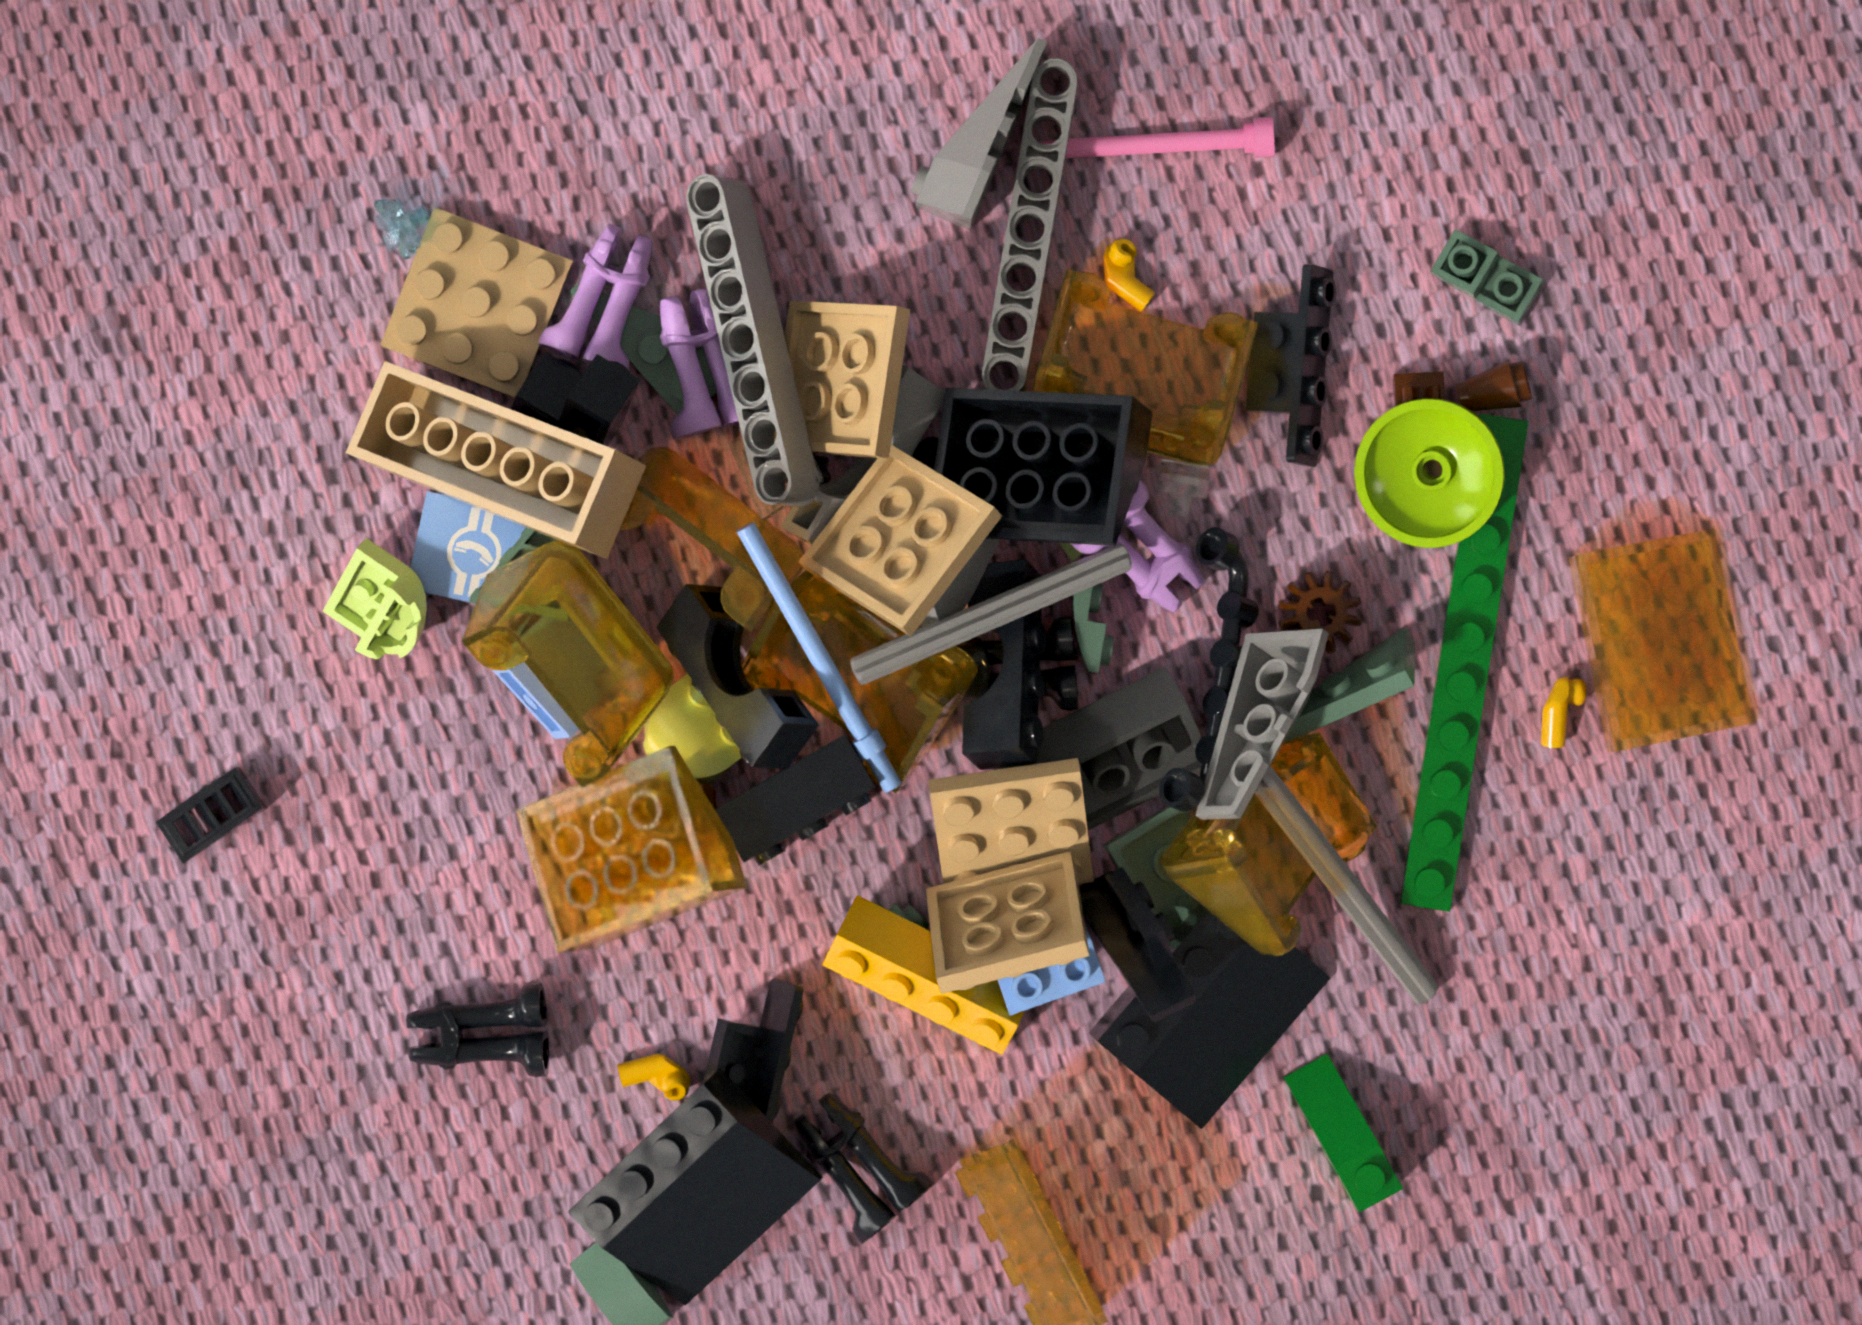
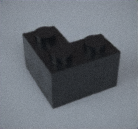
[511,352,640,447]

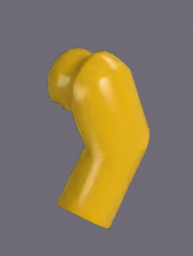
[1103,238,1156,312]
[1541,676,1586,748]
[617,1053,690,1101]

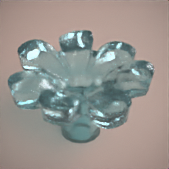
[374,198,430,259]

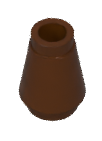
[1456,359,1532,411]

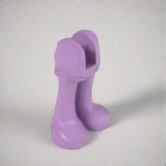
[538,224,652,369]
[660,289,739,440]
[1070,479,1205,613]

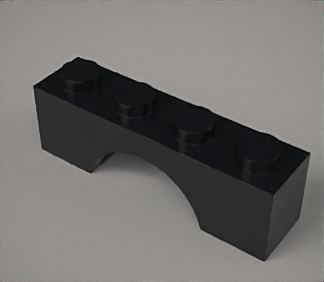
[962,559,1047,770]
[656,584,819,769]

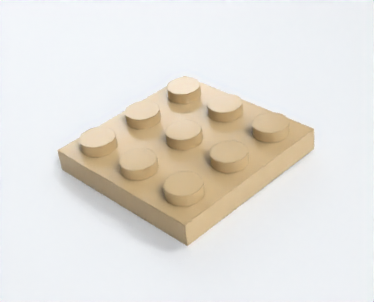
[380,207,574,398]
[774,301,910,459]
[799,445,1002,636]
[928,758,1094,884]
[926,851,1090,994]

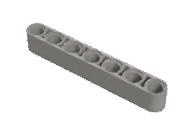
[982,58,1078,391]
[686,174,819,507]

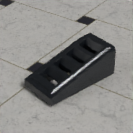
[156,767,267,863]

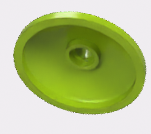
[1354,398,1505,548]

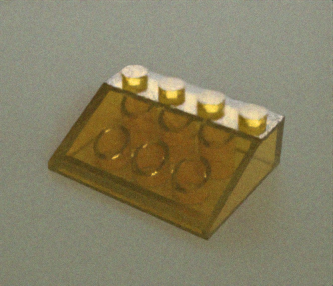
[1568,528,1754,752]
[516,746,747,953]
[955,1130,1108,1325]

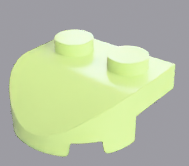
[323,538,427,659]
[643,673,742,783]

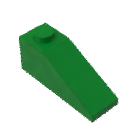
[1283,1053,1403,1213]

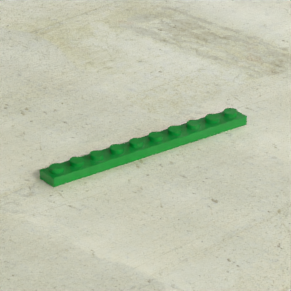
[1399,413,1529,912]

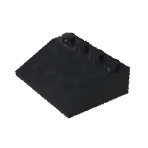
[934,388,1153,546]
[1089,882,1330,1129]
[568,1068,823,1306]

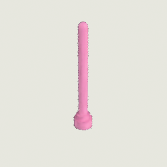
[1039,117,1275,159]

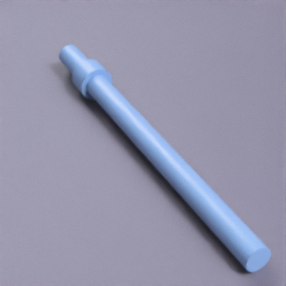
[736,522,902,793]

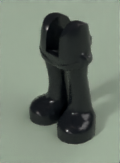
[936,616,1078,711]
[406,982,550,1077]
[793,1093,934,1244]

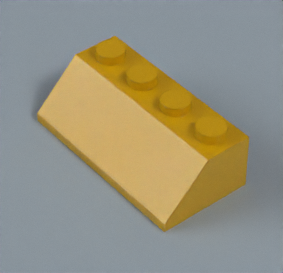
[822,895,1025,1055]

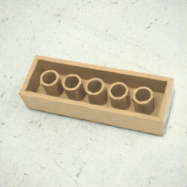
[346,361,647,559]

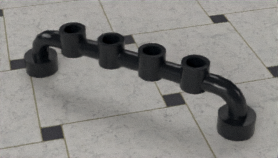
[1159,527,1259,812]

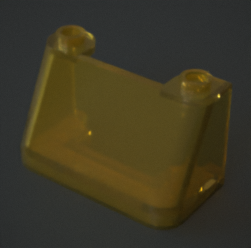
[1032,269,1258,466]
[620,447,804,636]
[462,541,674,788]
[742,570,978,794]
[1161,732,1378,956]

